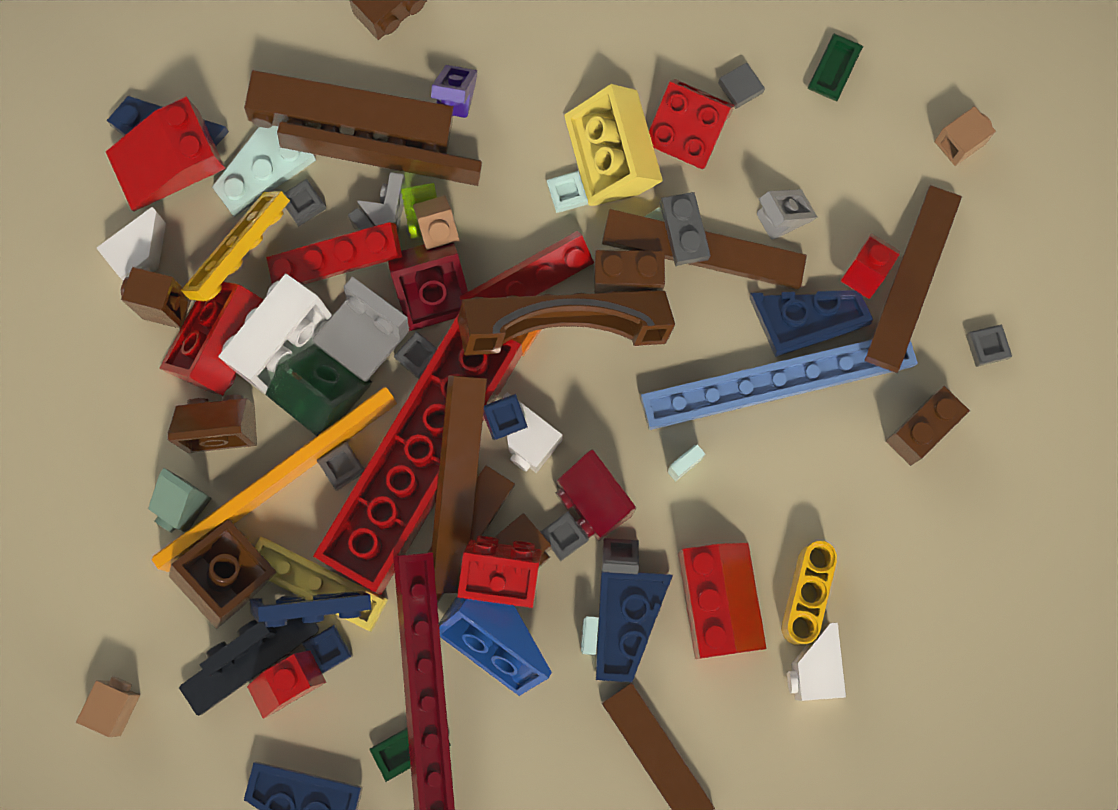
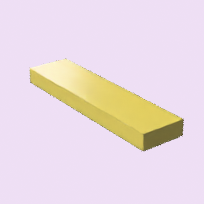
[255,536,388,632]

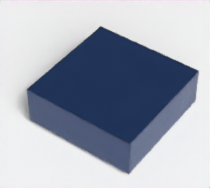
[483,394,528,440]
[302,625,353,674]

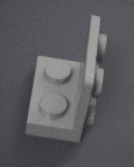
[313,277,409,381]

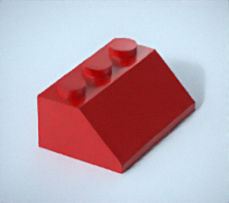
[159,282,264,396]
[678,542,767,659]

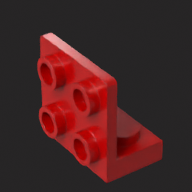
[649,79,735,169]
[457,536,542,608]

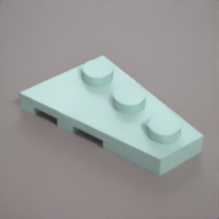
[212,126,316,217]

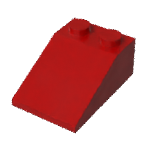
[105,96,226,212]

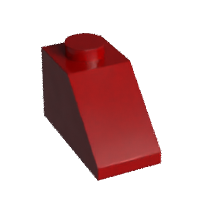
[841,233,900,299]
[247,650,327,719]

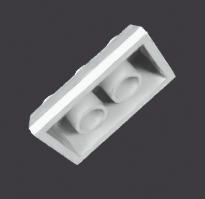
[218,273,332,400]

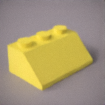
[564,84,663,206]

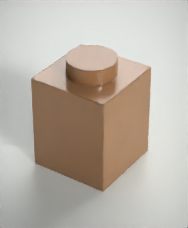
[934,106,996,166]
[413,195,460,250]
[76,677,140,737]

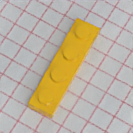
[181,191,290,301]

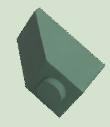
[148,468,212,533]

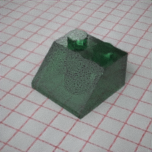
[265,344,372,436]

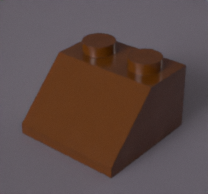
[168,394,257,453]
[169,519,277,629]

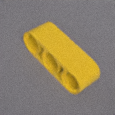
[781,541,837,645]

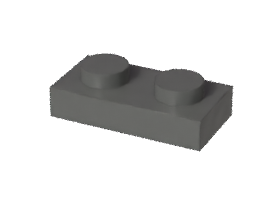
[659,192,711,266]

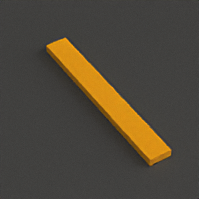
[151,387,397,572]

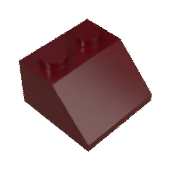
[388,242,468,331]
[555,449,637,541]

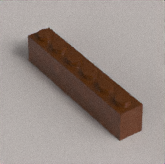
[244,70,454,154]

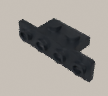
[179,617,319,716]

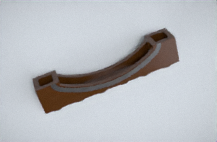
[458,290,675,355]

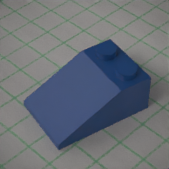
[439,597,552,696]

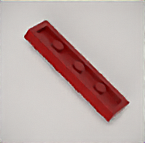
[266,222,402,285]
[459,231,594,302]

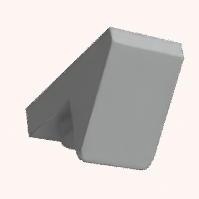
[357,172,407,233]
[757,189,818,239]

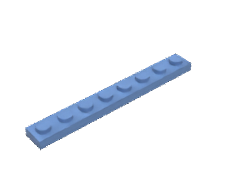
[640,340,918,430]

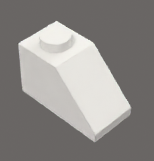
[97,207,166,280]
[503,392,562,473]
[787,623,846,701]

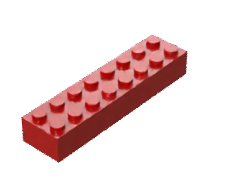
[313,314,522,595]

